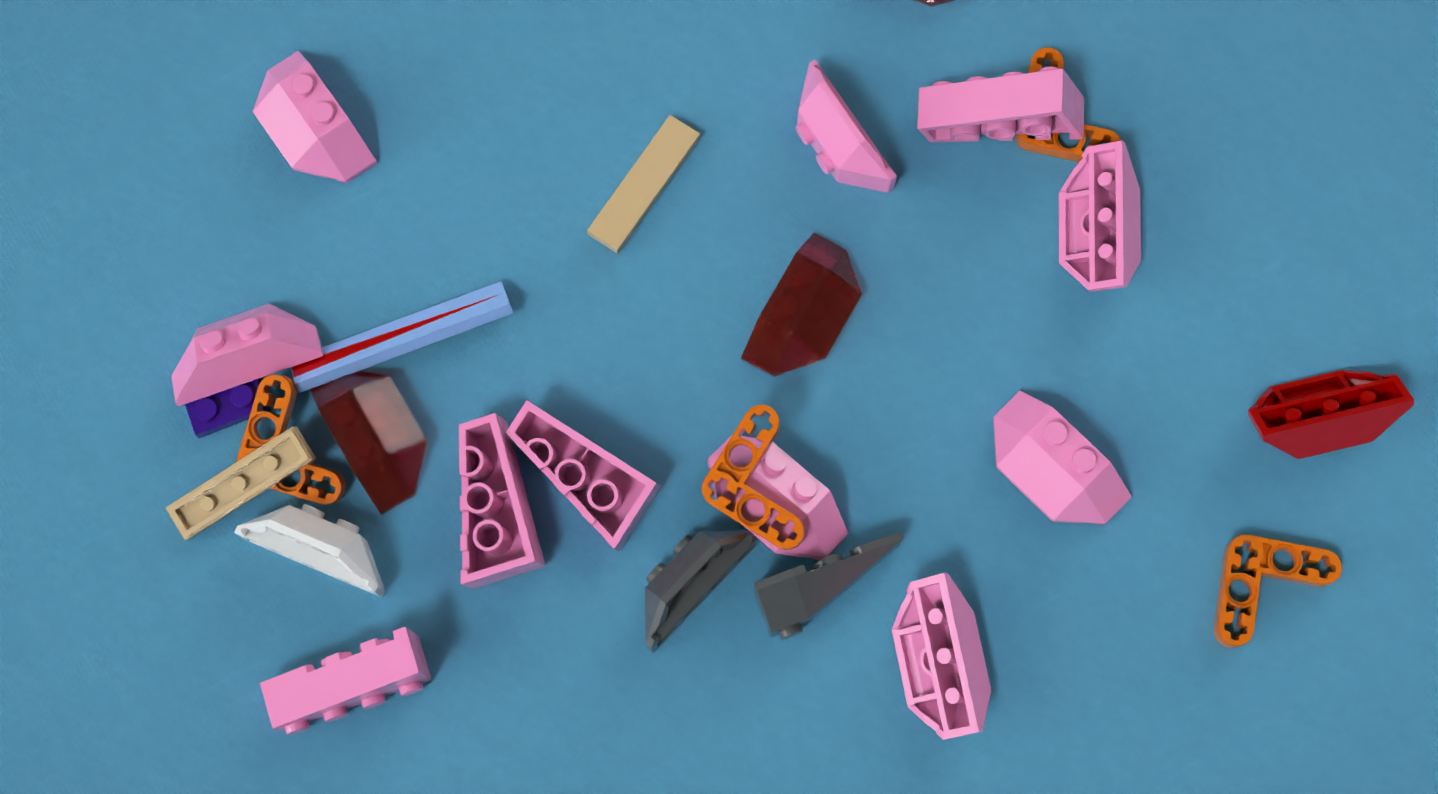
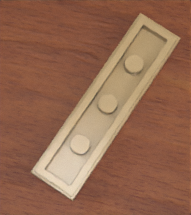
[587,115,700,254]
[166,426,317,541]

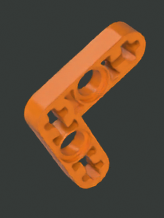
[1014,47,1121,162]
[236,374,347,505]
[702,405,805,550]
[1214,535,1342,648]

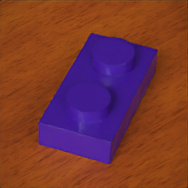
[185,378,271,438]

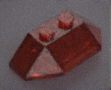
[741,233,862,377]
[310,371,428,515]

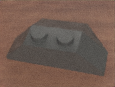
[645,530,760,653]

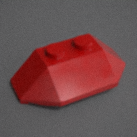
[1248,370,1414,459]

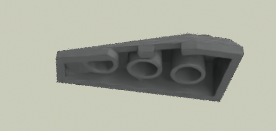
[754,532,903,640]

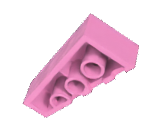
[917,67,1084,142]
[506,400,661,551]
[459,413,546,589]
[260,627,432,735]

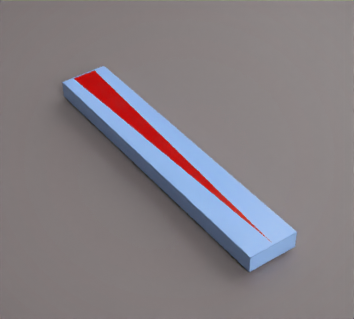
[291,281,513,393]

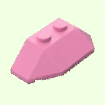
[253,51,377,183]
[796,59,897,193]
[1059,140,1141,292]
[171,304,323,406]
[993,391,1132,525]
[707,434,848,560]
[892,573,991,740]

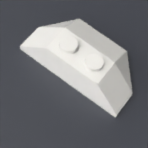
[234,504,386,598]

